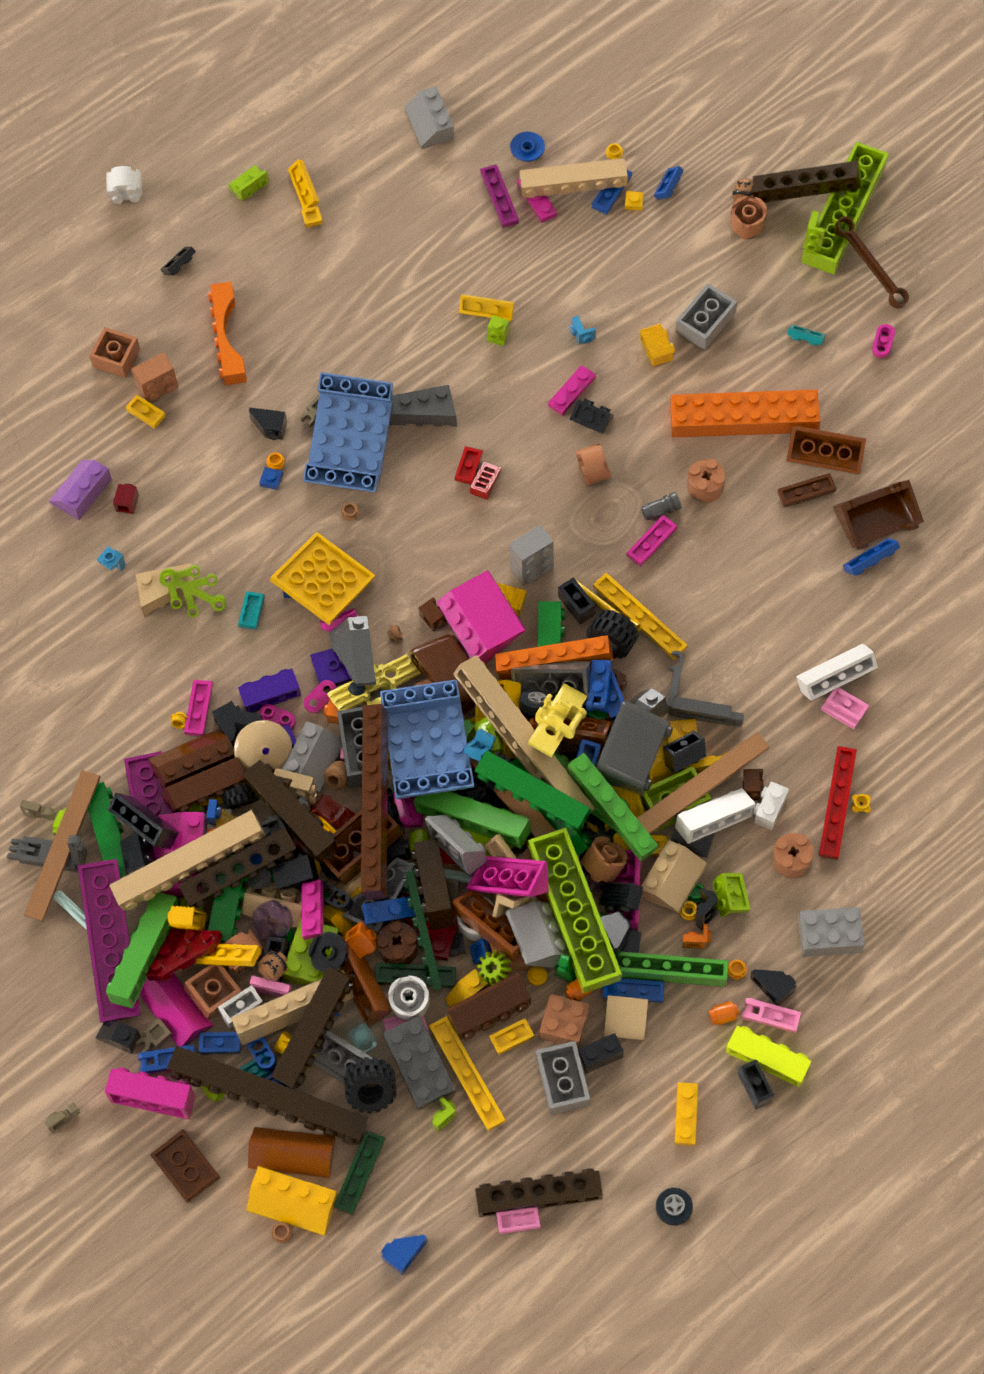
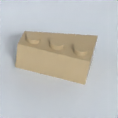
[136,563,195,617]

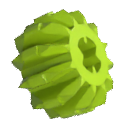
[477,950,512,985]

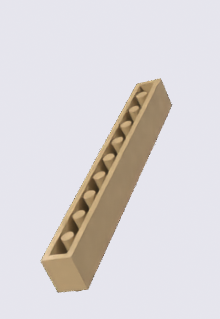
[453,655,594,812]

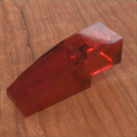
[312,794,356,830]

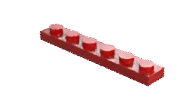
[818,746,857,860]

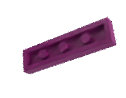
[480,164,519,229]

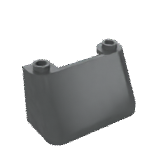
[597,701,673,796]

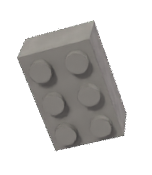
[675,283,737,350]
[509,525,554,586]
[798,907,865,957]
[536,1041,590,1115]

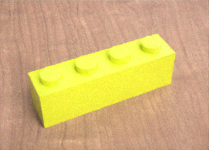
[726,1026,811,1088]

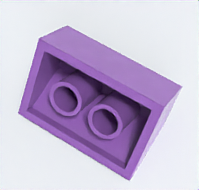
[49,460,112,520]

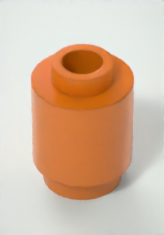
[565,979,593,1001]
[708,1001,739,1026]

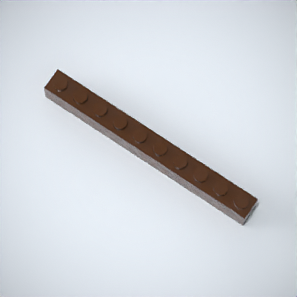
[361,704,388,900]

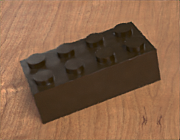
[411,838,455,930]

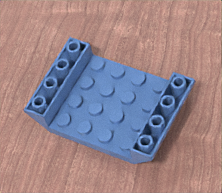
[303,372,393,493]
[380,679,474,799]

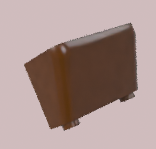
[833,480,924,550]
[409,634,476,714]

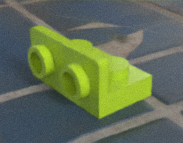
[228,165,269,201]
[803,210,826,252]
[713,873,751,917]

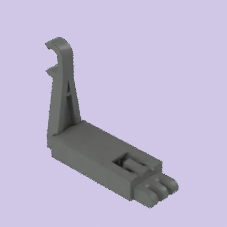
[667,651,744,727]
[7,835,87,872]

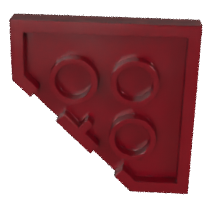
[404,894,458,961]
[146,929,223,981]

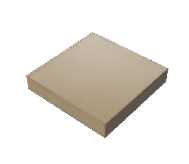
[604,995,648,1040]

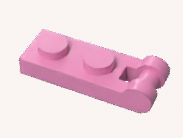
[741,998,801,1033]

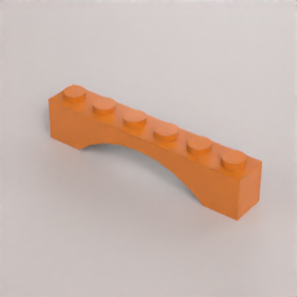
[208,281,247,385]
[495,635,614,680]

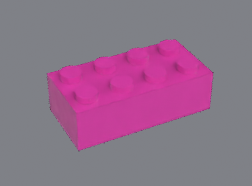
[104,1067,196,1120]

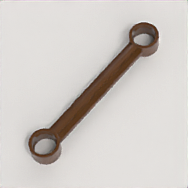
[834,216,909,309]

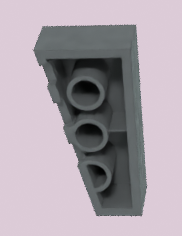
[390,385,457,427]

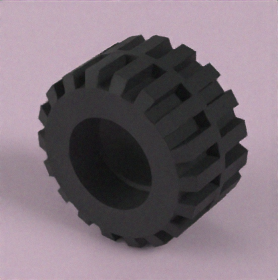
[586,609,639,659]
[344,1057,397,1113]

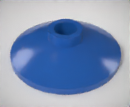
[510,131,545,162]

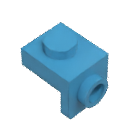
[569,316,596,344]
[97,546,126,571]
[463,729,496,761]

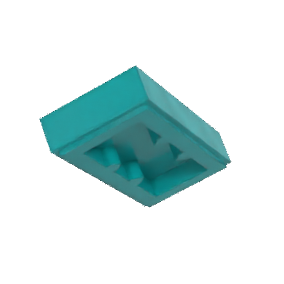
[238,591,265,630]

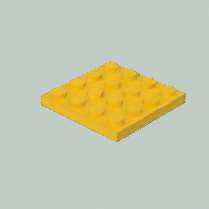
[270,532,375,625]

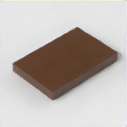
[150,1129,220,1204]

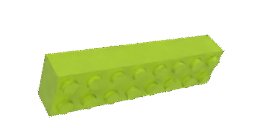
[801,142,889,275]
[528,828,622,994]

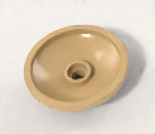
[234,720,292,774]

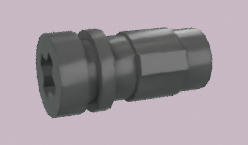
[641,492,682,520]

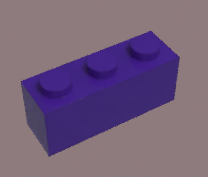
[238,668,301,713]

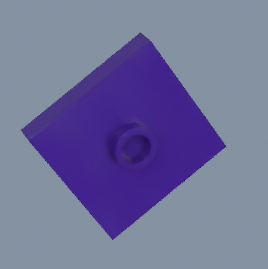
[310,649,352,690]

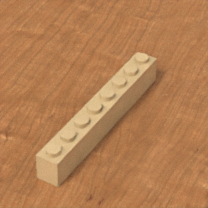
[109,810,266,911]

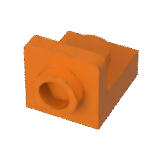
[682,924,711,949]

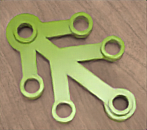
[159,565,226,618]

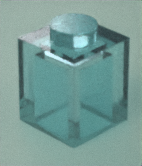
[347,1022,377,1053]

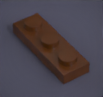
[777,473,837,508]

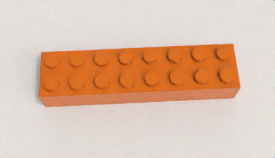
[670,389,820,438]

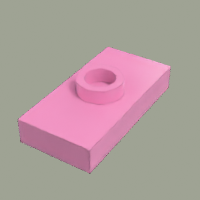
[496,1206,541,1235]

